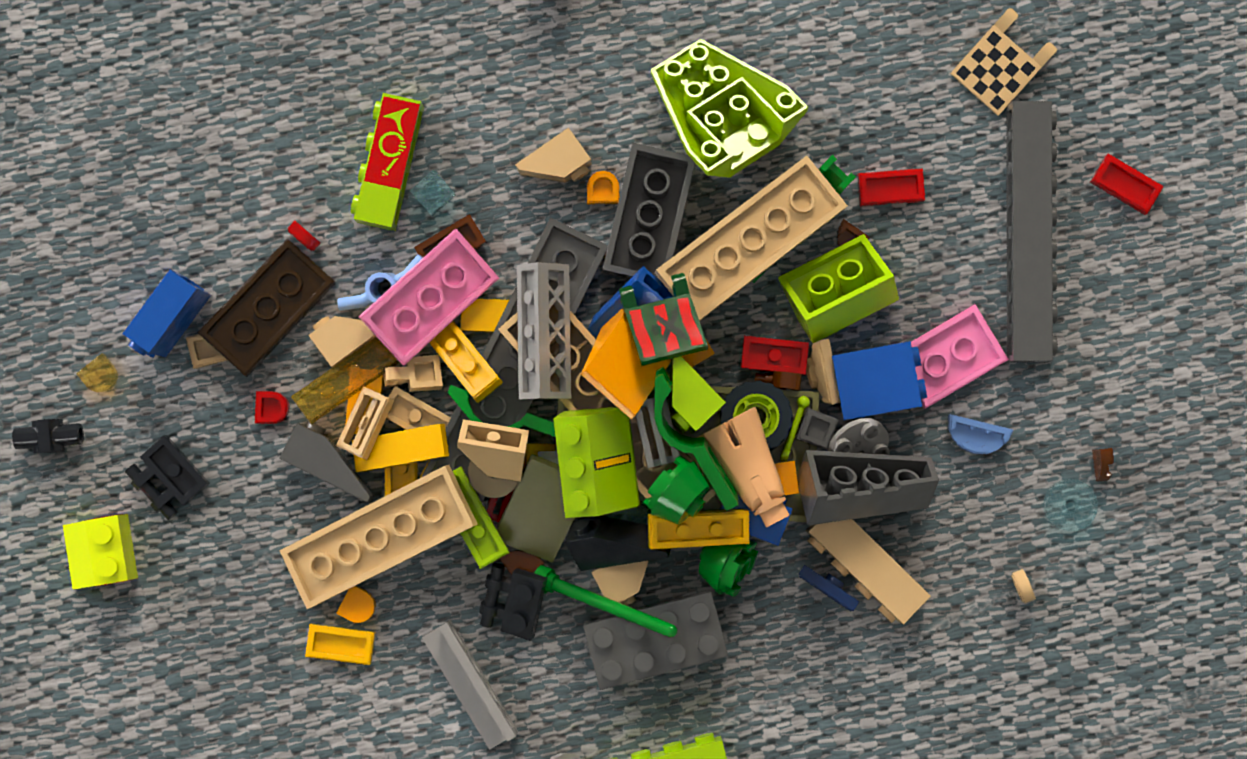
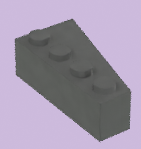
[797,450,939,526]

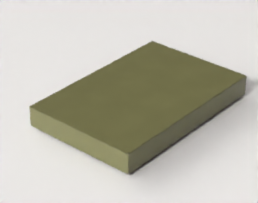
[496,454,575,563]

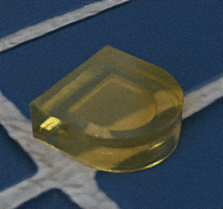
[76,353,118,392]

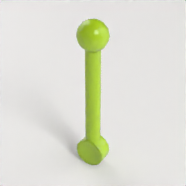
[780,396,810,462]

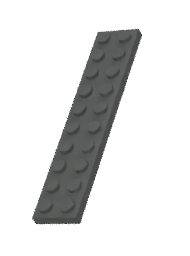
[422,217,608,537]

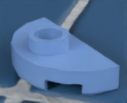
[948,414,1013,454]

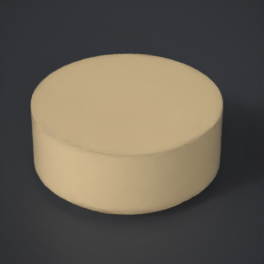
[1011,569,1036,603]

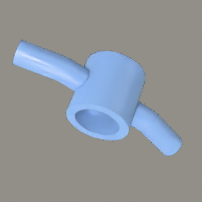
[337,254,423,311]

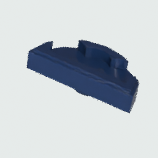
[799,565,859,612]

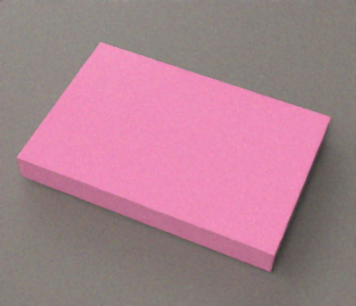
[911,304,1009,409]

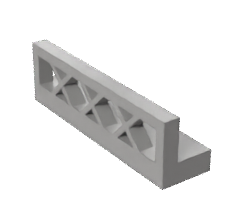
[517,262,571,400]
[422,620,518,750]

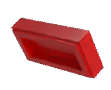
[1090,153,1164,215]
[857,168,925,206]

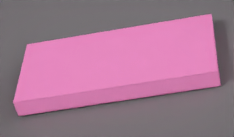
[359,229,499,366]

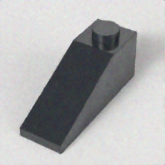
[564,516,672,571]

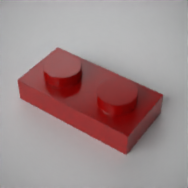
[740,335,809,376]

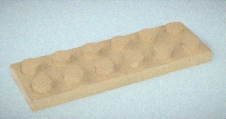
[654,156,848,321]
[279,465,478,609]

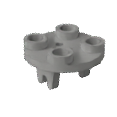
[827,417,890,455]

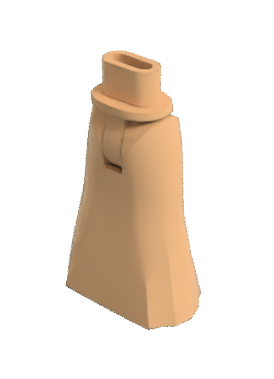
[696,407,789,527]

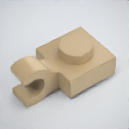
[383,355,443,392]

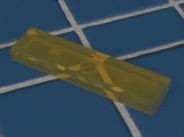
[291,337,400,425]

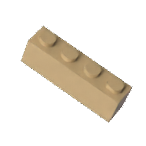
[806,519,931,624]

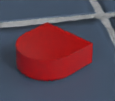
[287,220,321,251]
[255,391,290,424]

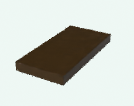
[197,238,336,377]

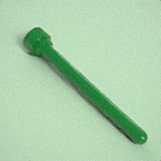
[534,565,677,637]

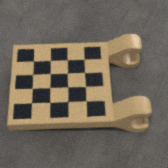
[950,8,1057,116]

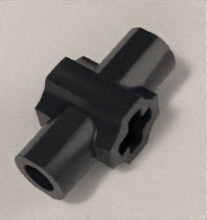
[12,419,84,454]

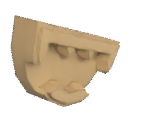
[806,338,841,405]

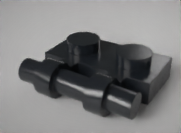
[125,435,210,520]
[479,563,547,641]

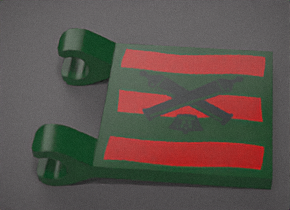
[619,273,708,366]

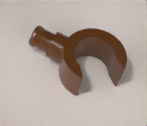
[755,371,802,390]

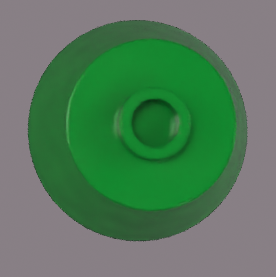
[643,456,710,525]
[699,539,758,597]

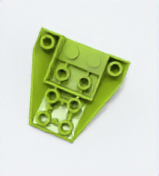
[651,39,808,178]

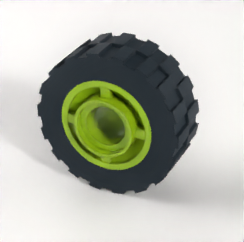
[720,380,793,451]

